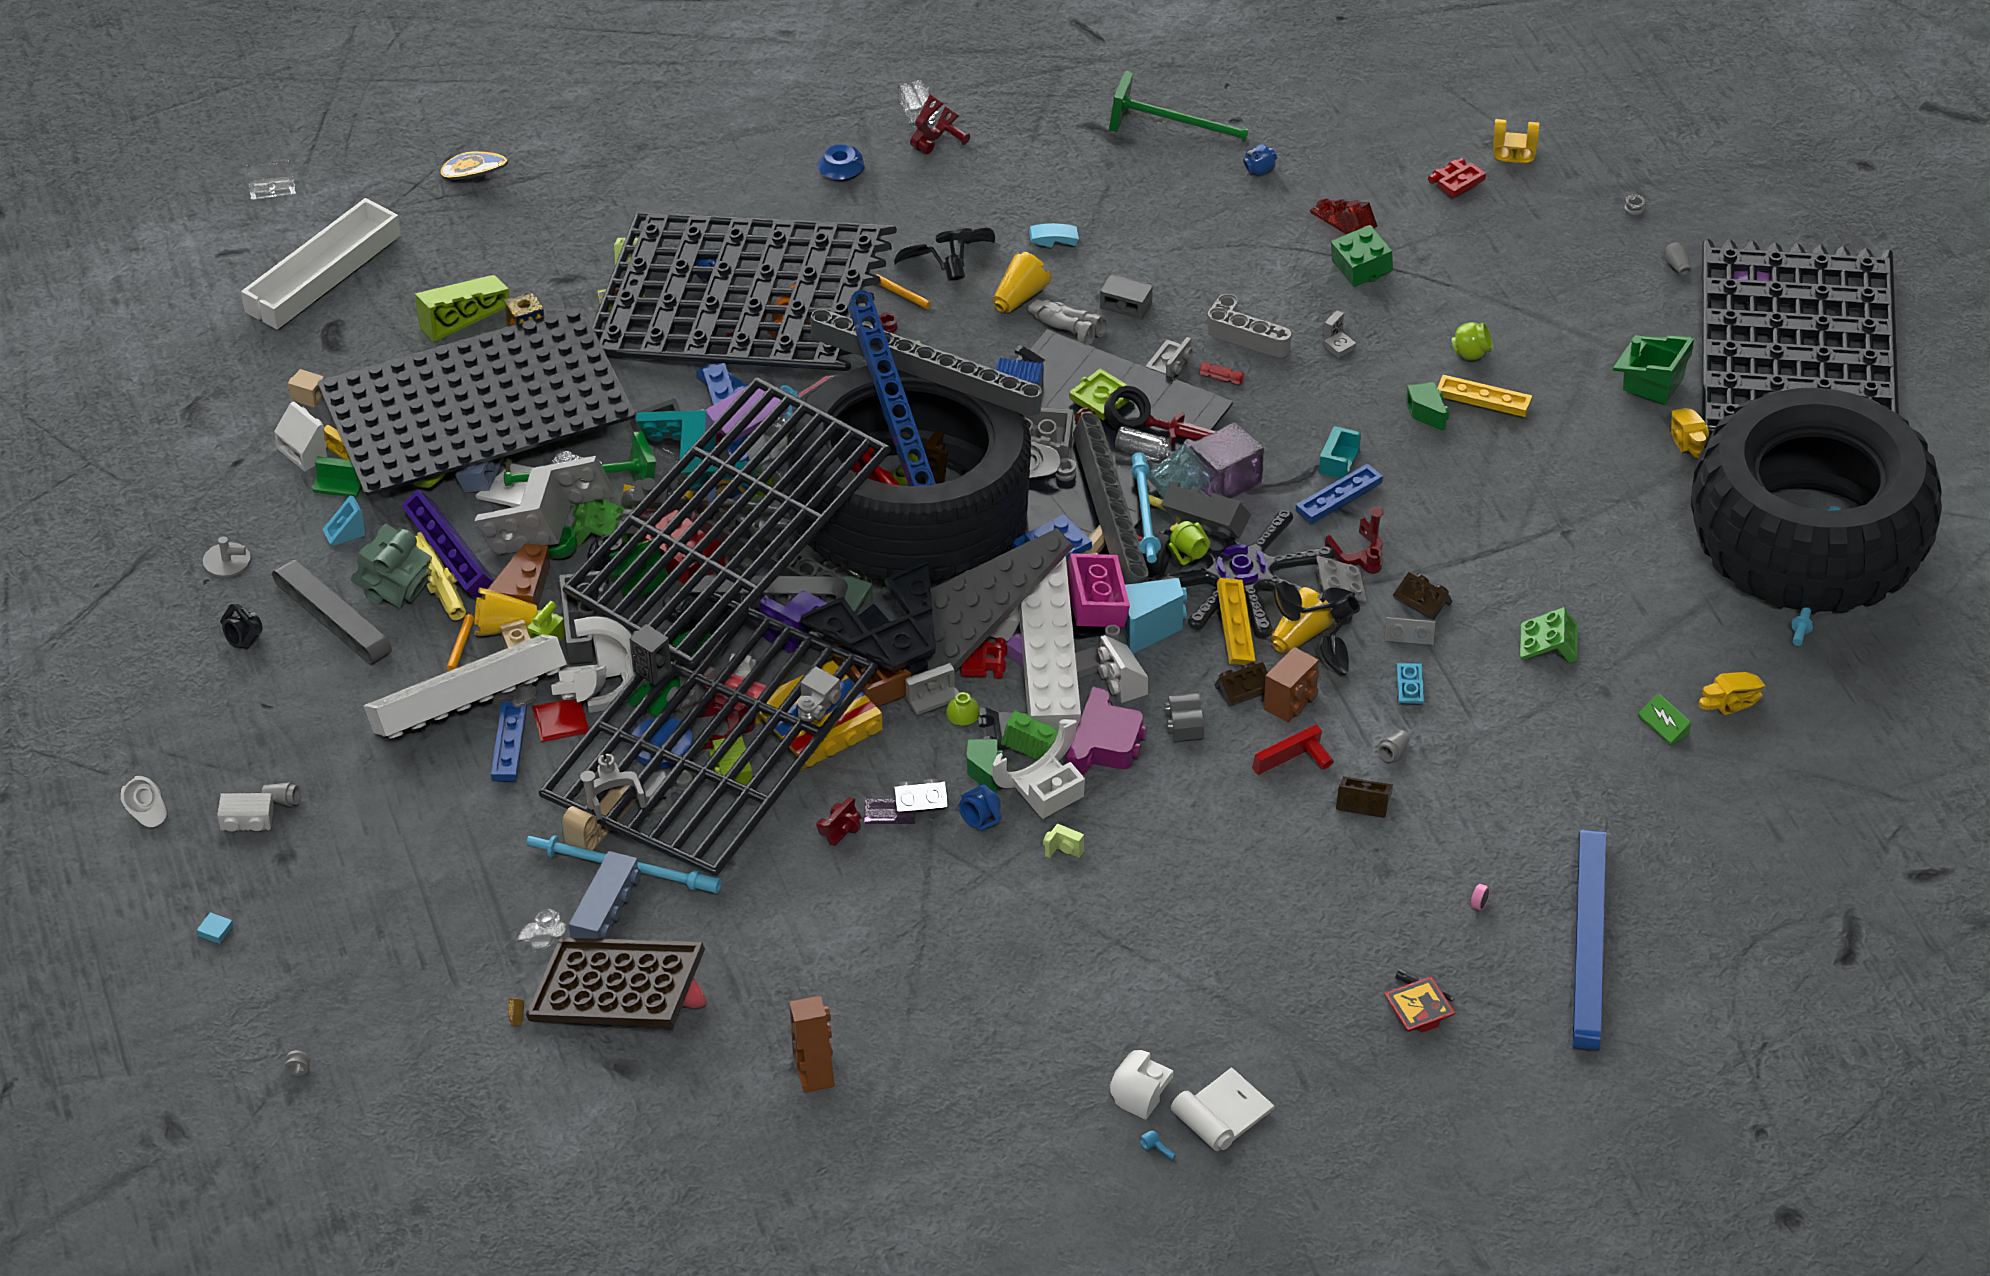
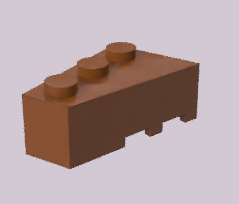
[488,544,550,610]
[833,642,911,707]
[789,996,835,1093]

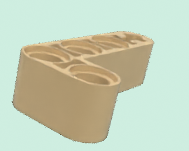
[562,785,638,851]

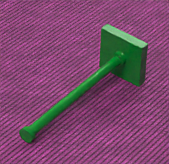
[1109,71,1249,141]
[504,431,657,486]

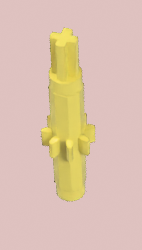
[415,532,466,620]

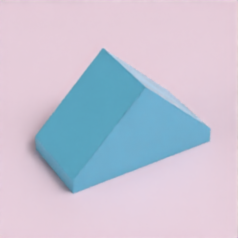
[322,495,365,546]

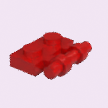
[1428,158,1486,198]
[961,637,1007,679]

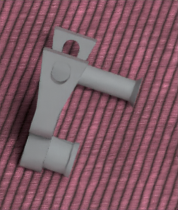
[580,754,646,820]

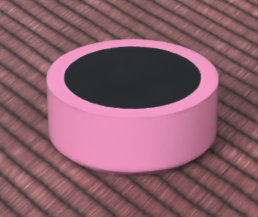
[1471,884,1490,911]

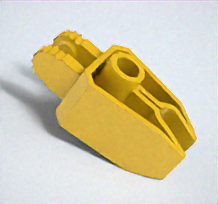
[1671,408,1709,458]
[1698,672,1766,715]

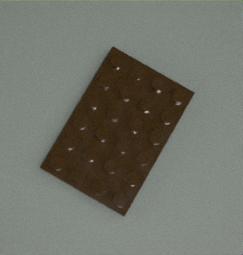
[526,937,705,1027]

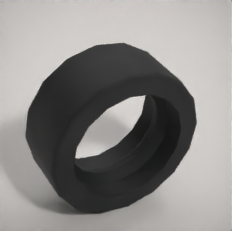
[1104,385,1151,433]

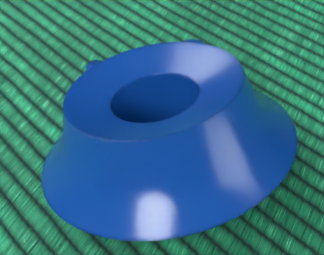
[817,144,865,180]

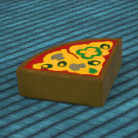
[508,997,524,1026]

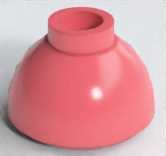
[681,978,707,1009]

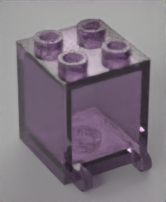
[1184,422,1264,499]

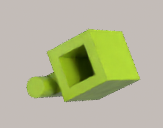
[527,601,566,642]

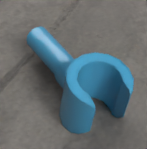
[1140,1131,1176,1160]

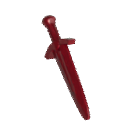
[1144,412,1248,449]

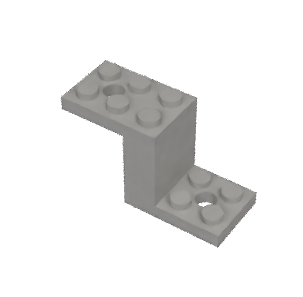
[475,456,615,556]

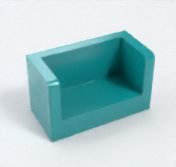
[1319,426,1361,478]

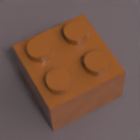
[1264,647,1319,723]

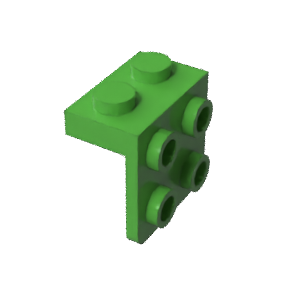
[571,499,628,546]

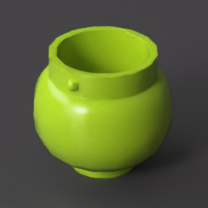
[1452,322,1493,361]

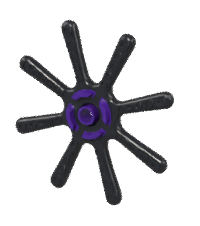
[1148,510,1334,637]

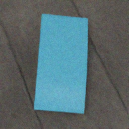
[1029,223,1079,248]
[1396,663,1424,704]

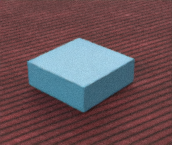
[197,912,233,944]

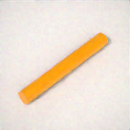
[877,274,931,310]
[446,614,474,671]

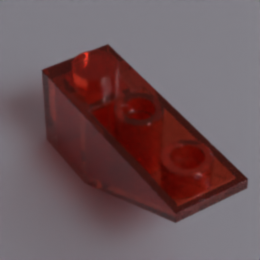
[1309,198,1378,235]

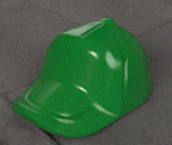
[548,526,577,559]

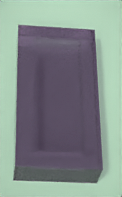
[864,799,916,824]

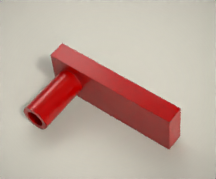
[1252,724,1334,775]

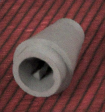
[1664,242,1691,276]
[1377,730,1410,762]
[262,782,301,807]

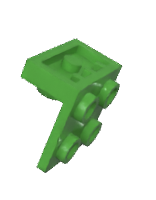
[1520,607,1578,663]

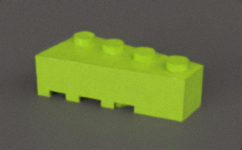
[415,275,510,342]

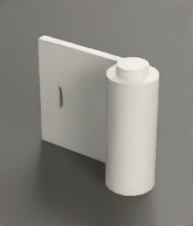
[476,463,533,508]
[1171,1067,1275,1151]

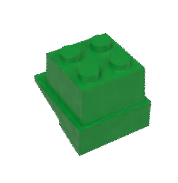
[1613,335,1694,405]

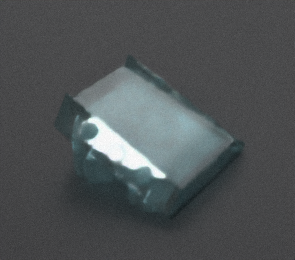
[1146,443,1213,498]

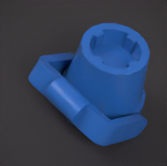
[959,784,1002,831]

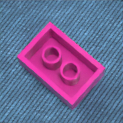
[1067,554,1130,627]

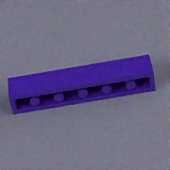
[401,490,495,598]

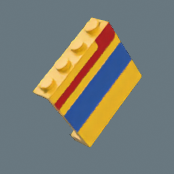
[755,661,883,771]

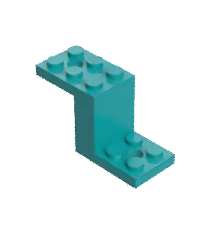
[636,410,758,492]

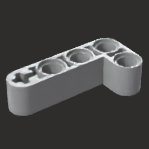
[1208,294,1291,357]

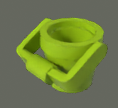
[1167,521,1210,565]

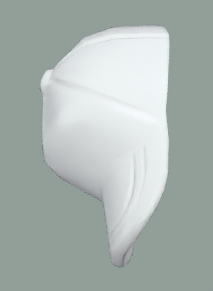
[1029,442,1060,478]
[121,776,167,827]

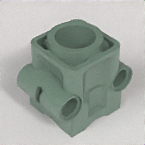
[351,523,432,609]

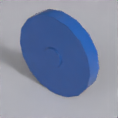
[631,717,693,769]

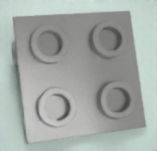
[1316,556,1366,603]

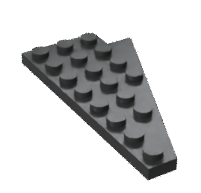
[900,528,1074,672]

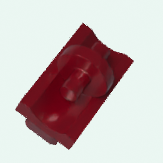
[816,797,862,846]

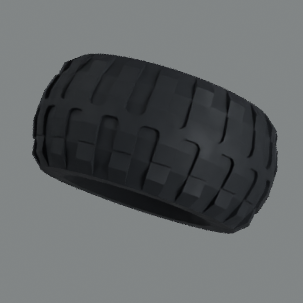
[1690,388,1942,612]

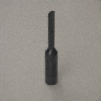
[1395,969,1455,1002]

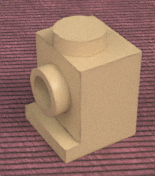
[500,619,531,649]

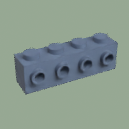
[456,456,505,492]
[569,851,641,939]

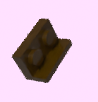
[921,431,948,484]
[1393,572,1453,620]
[1214,662,1268,707]
[1336,776,1393,818]

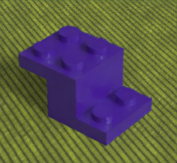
[759,590,827,653]

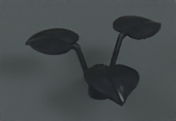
[894,227,995,281]
[1274,582,1360,675]

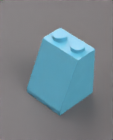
[1123,578,1187,653]

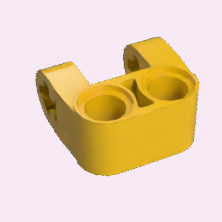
[1493,119,1540,163]

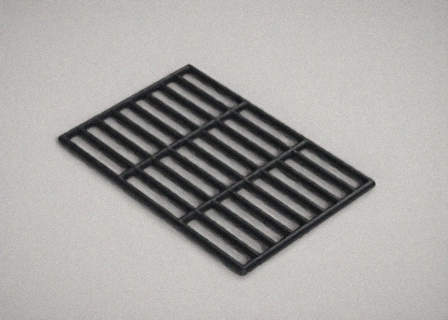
[562,378,891,668]
[539,593,879,876]

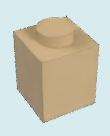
[288,369,324,408]

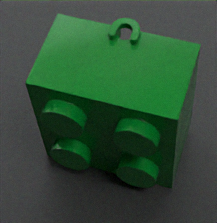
[1331,225,1393,287]

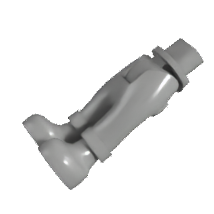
[1028,299,1108,346]

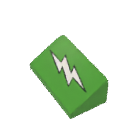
[1638,694,1691,745]

